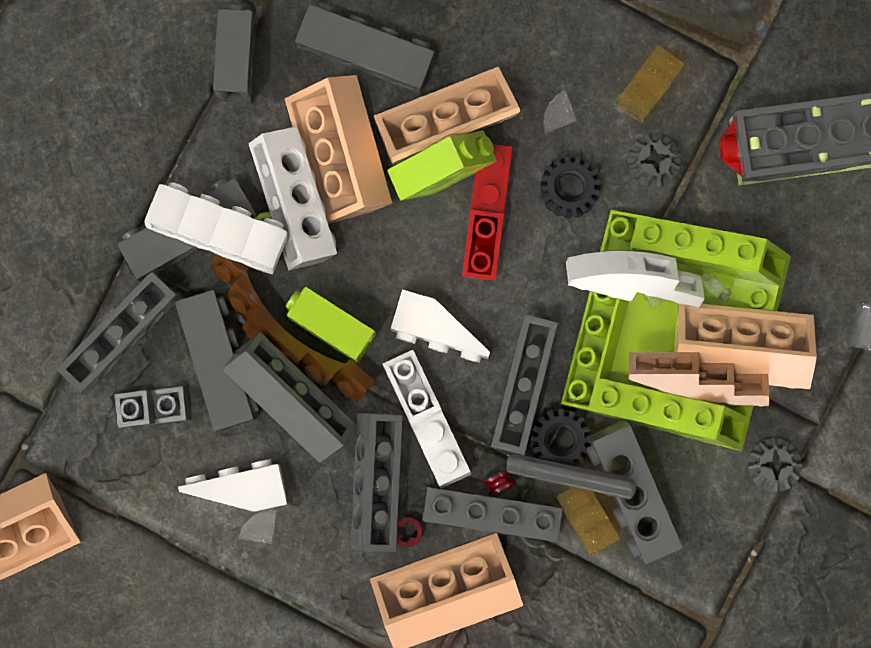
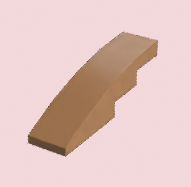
[629,352,769,406]

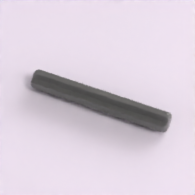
[506,454,636,499]

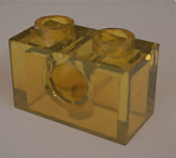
[615,45,685,124]
[555,487,620,556]

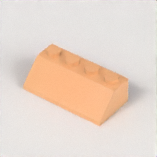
[374,67,520,164]
[285,75,392,224]
[674,304,817,389]
[0,473,80,580]
[370,533,523,648]

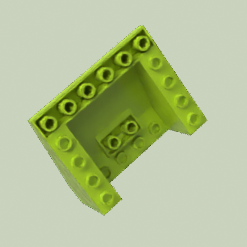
[561,210,791,451]

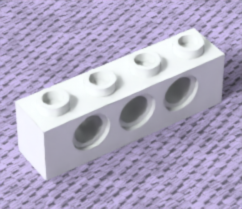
[249,127,337,271]

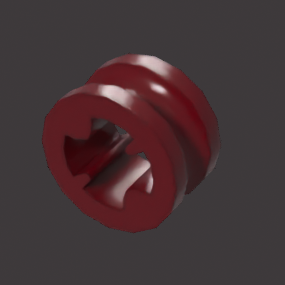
[483,470,516,496]
[396,517,422,547]

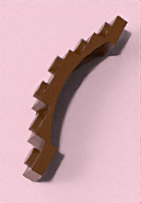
[211,255,375,403]

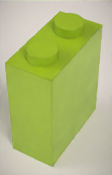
[387,130,497,201]
[286,286,376,364]

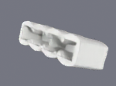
[144,182,288,274]

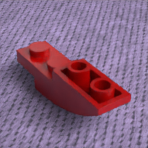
[462,144,512,281]

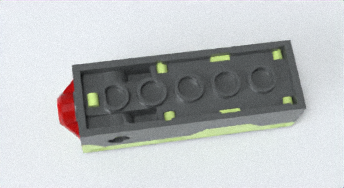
[719,93,871,185]

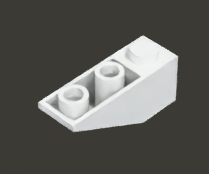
[391,290,490,363]
[178,459,289,512]

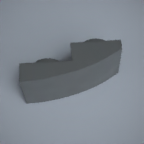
[115,386,191,428]

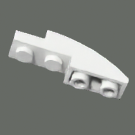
[566,251,705,308]
[383,350,471,489]

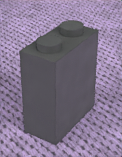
[213,5,257,103]

